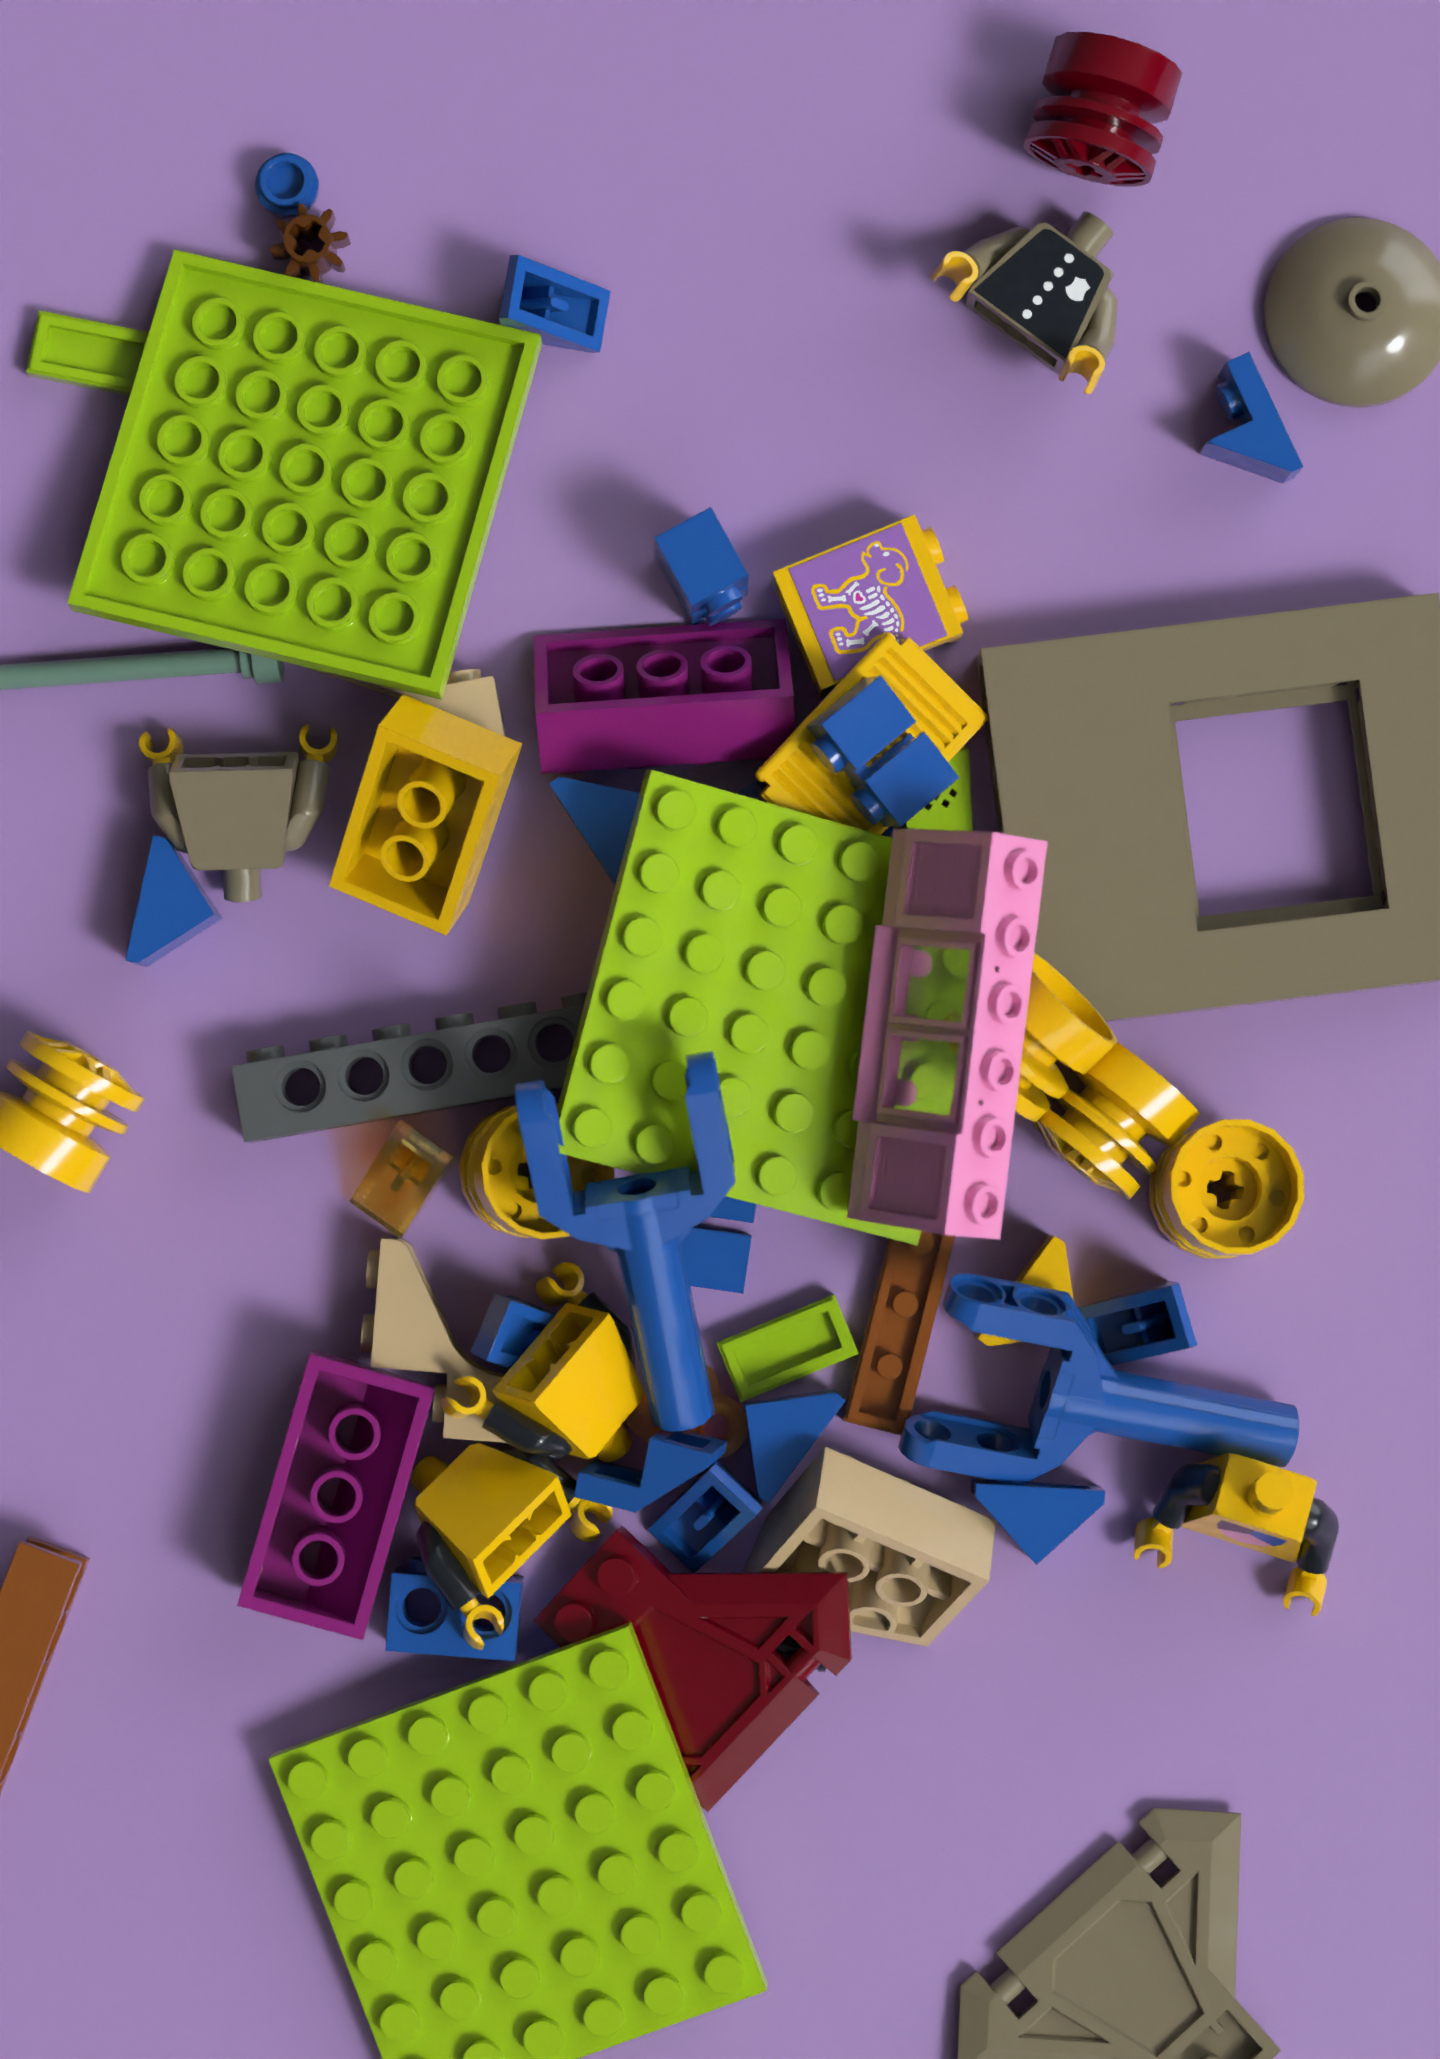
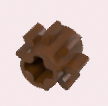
[270,204,351,283]

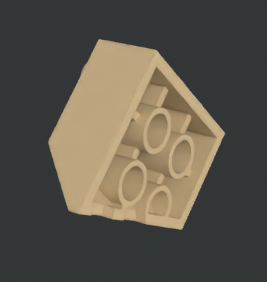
[742,1447,996,1647]

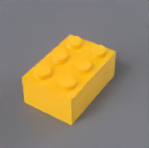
[329,694,522,936]

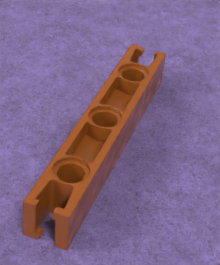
[0,1536,90,1795]

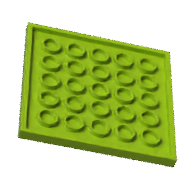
[67,249,543,700]
[557,770,970,1246]
[268,1622,768,2059]

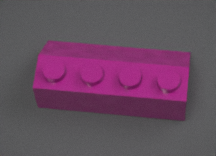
[533,618,795,774]
[237,1349,435,1640]

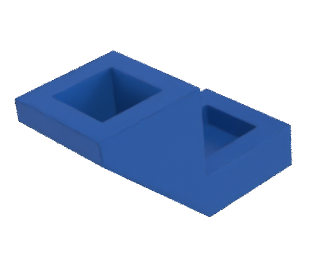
[574,1430,727,1513]

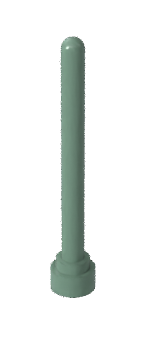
[0,648,284,690]

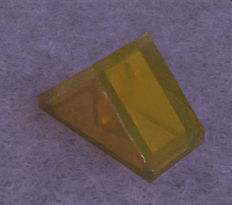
[349,1120,459,1238]

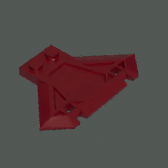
[533,1525,852,1812]

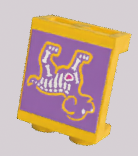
[772,514,969,698]

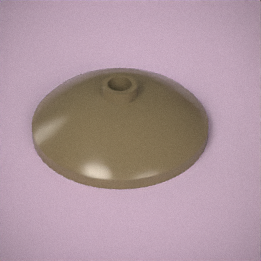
[1263,218,1440,407]

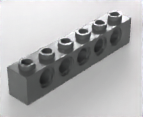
[231,992,587,1143]

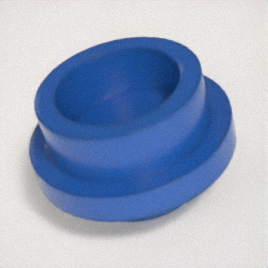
[255,153,319,218]

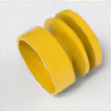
[946,952,1117,1122]
[0,1031,146,1193]
[1030,1042,1200,1200]
[459,1103,615,1240]
[1149,1119,1304,1259]

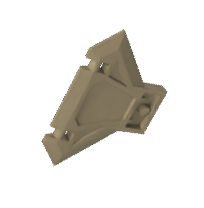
[958,1807,1281,2059]

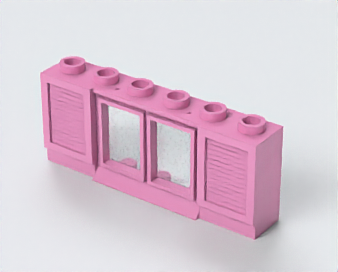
[847,829,1047,1239]

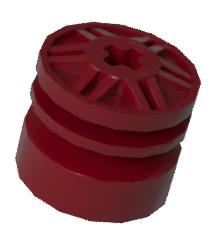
[1023,32,1182,187]

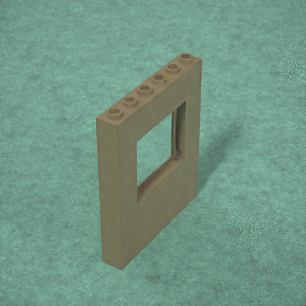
[976,593,1440,1022]

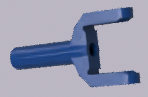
[515,1050,735,1432]
[898,1273,1300,1485]

